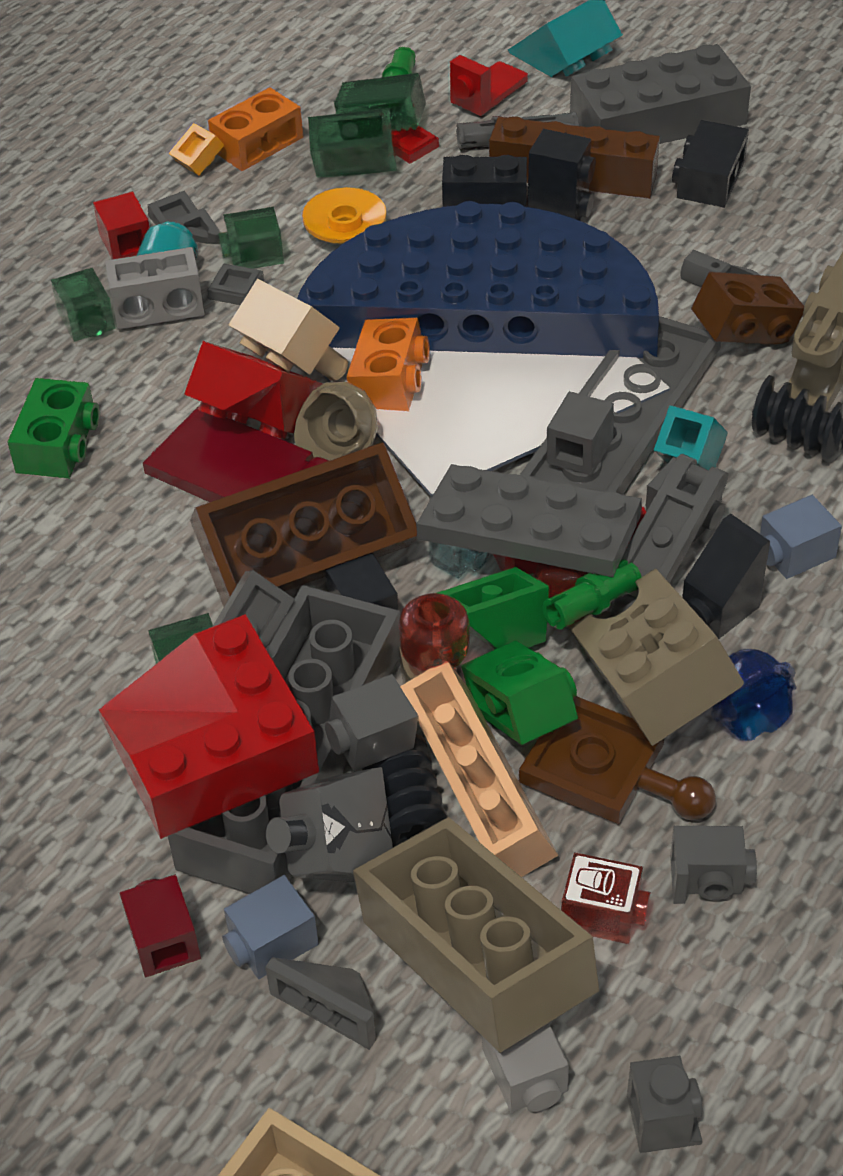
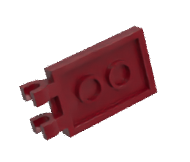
[143,406,329,502]

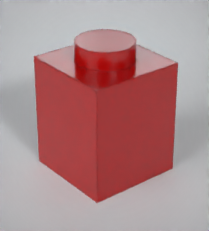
[93,191,150,260]

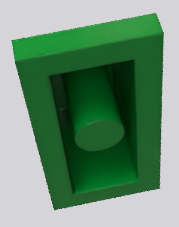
[434,567,549,649]

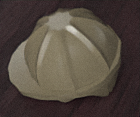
[294,382,378,461]

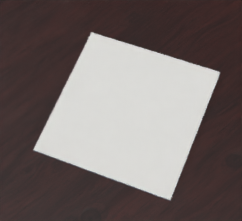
[322,348,670,497]

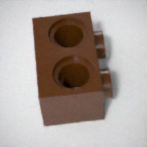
[691,272,805,345]

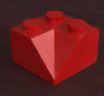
[184,341,323,439]

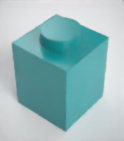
[653,405,728,470]

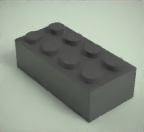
[570,44,751,144]

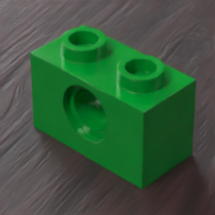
[461,640,578,745]

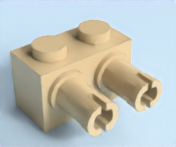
[228,279,348,381]

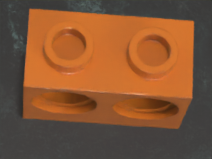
[208,87,303,171]
[346,318,430,411]

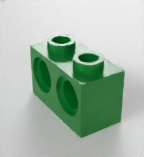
[7,378,100,479]

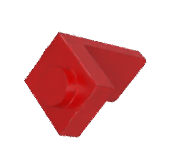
[450,55,528,116]

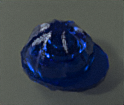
[710,649,797,741]

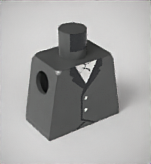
[266,767,393,882]

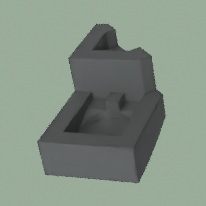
[148,190,221,243]

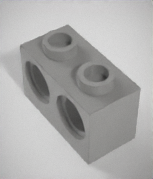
[105,247,204,329]

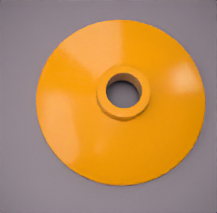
[302,187,386,244]

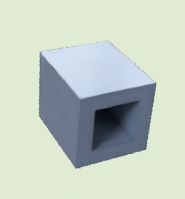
[760,494,842,579]
[222,875,319,980]

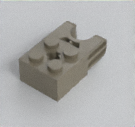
[789,252,843,412]
[568,568,745,746]

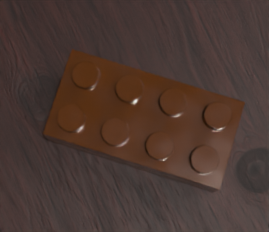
[190,442,417,607]

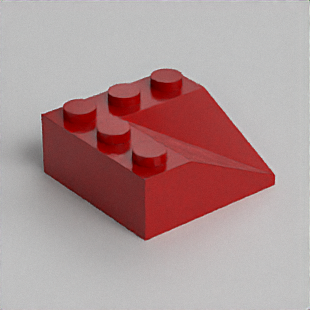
[98,614,319,839]

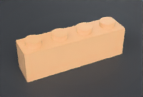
[400,659,558,877]

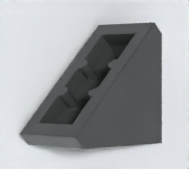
[265,957,376,1050]

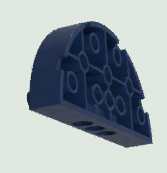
[297,201,659,358]

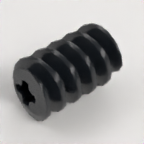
[752,375,843,463]
[362,734,448,848]

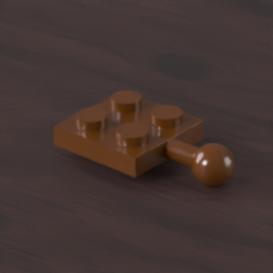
[519,696,716,824]

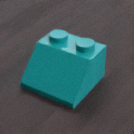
[508,0,623,77]

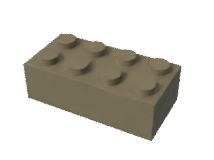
[353,817,599,1053]

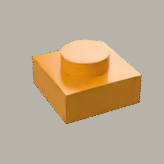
[168,123,224,176]

